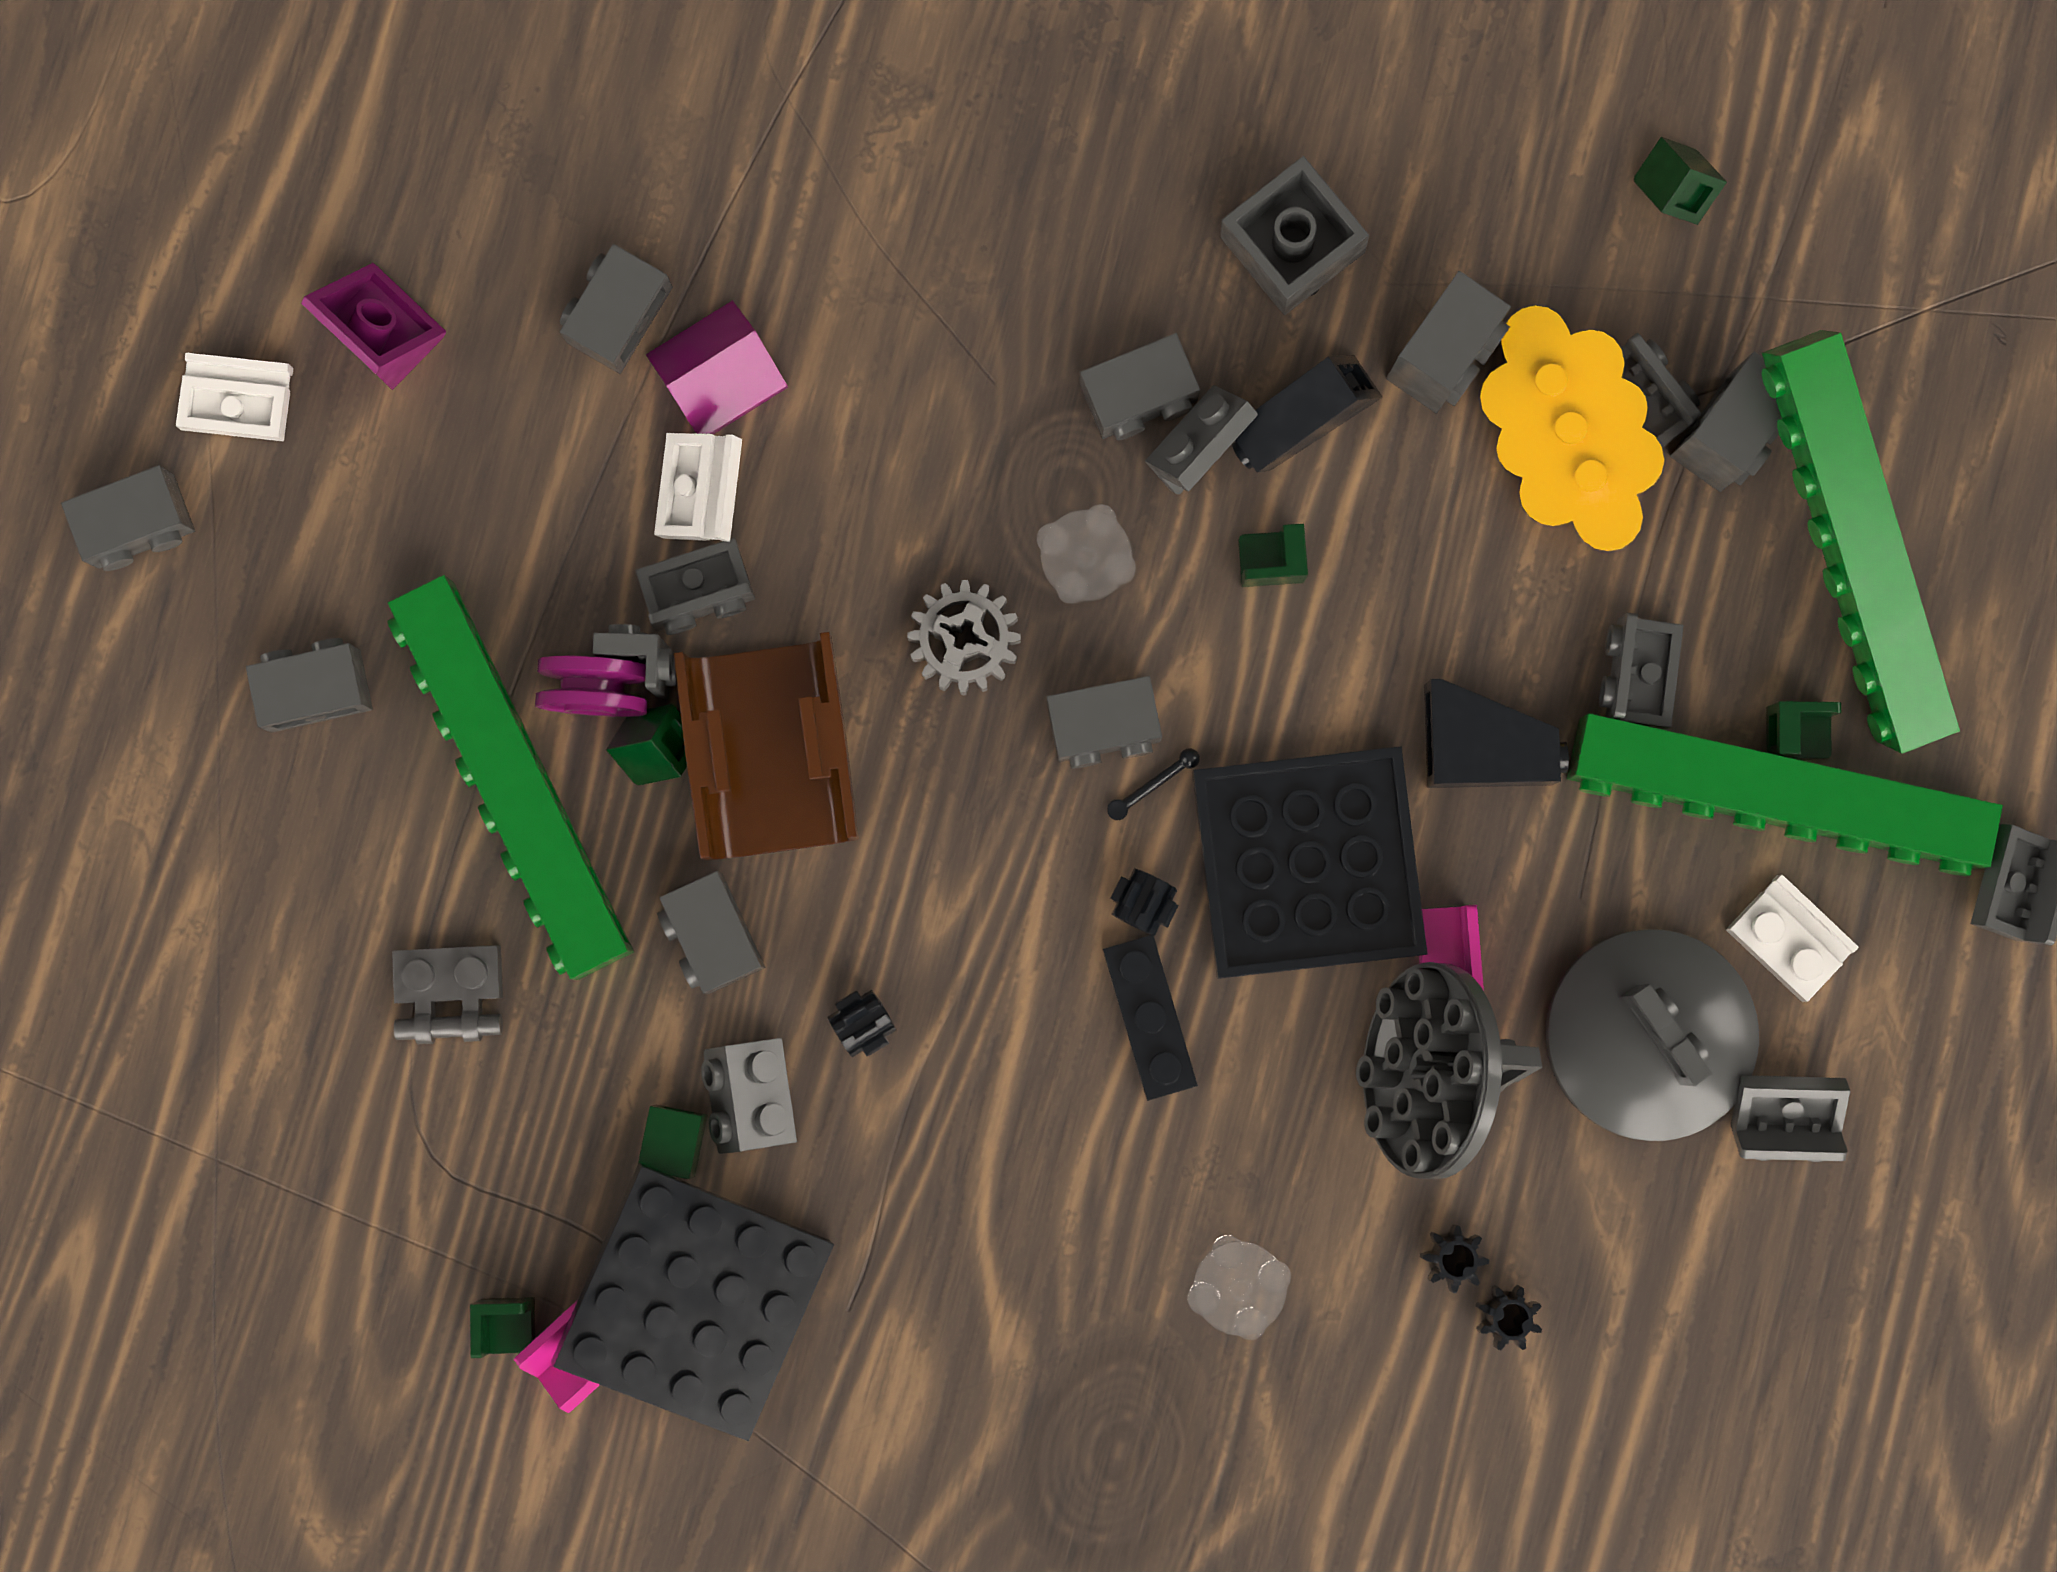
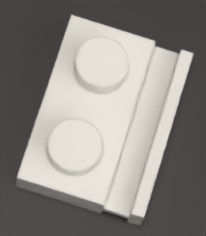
[176,353,294,441]
[654,433,742,542]
[1726,874,1859,1002]

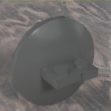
[1546,930,1759,1141]
[1356,962,1543,1179]

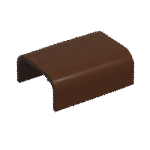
[674,632,859,860]

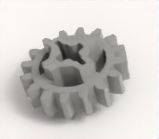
[907,580,1021,695]

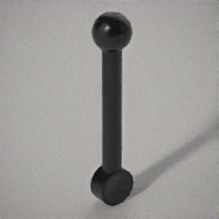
[1107,748,1200,820]

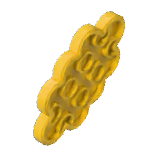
[1480,305,1665,551]

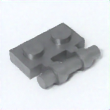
[392,945,503,1044]

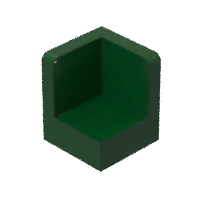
[1634,137,1727,225]
[1238,523,1308,587]
[1766,701,1842,759]
[606,704,687,785]
[638,1104,708,1179]
[470,1297,535,1359]

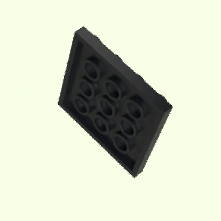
[1192,746,1428,979]
[551,1163,834,1441]

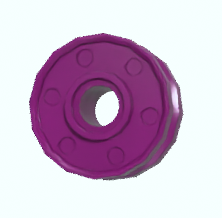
[535,656,647,717]

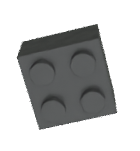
[1220,156,1369,316]
[1386,271,1512,414]
[1670,351,1781,492]

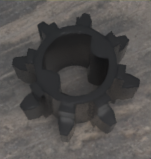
[1110,868,1179,936]
[827,990,896,1057]
[1420,1224,1489,1293]
[1475,1285,1542,1350]

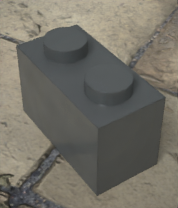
[560,244,673,374]
[1079,333,1200,441]
[61,465,196,571]
[246,638,373,733]
[1046,676,1162,769]
[657,871,766,994]

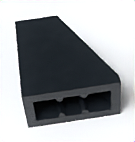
[1232,355,1382,473]
[1424,679,1569,788]

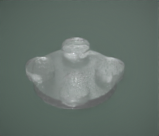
[1037,504,1136,604]
[1187,1235,1291,1340]

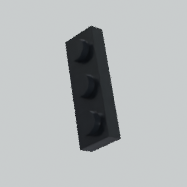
[1102,935,1198,1101]

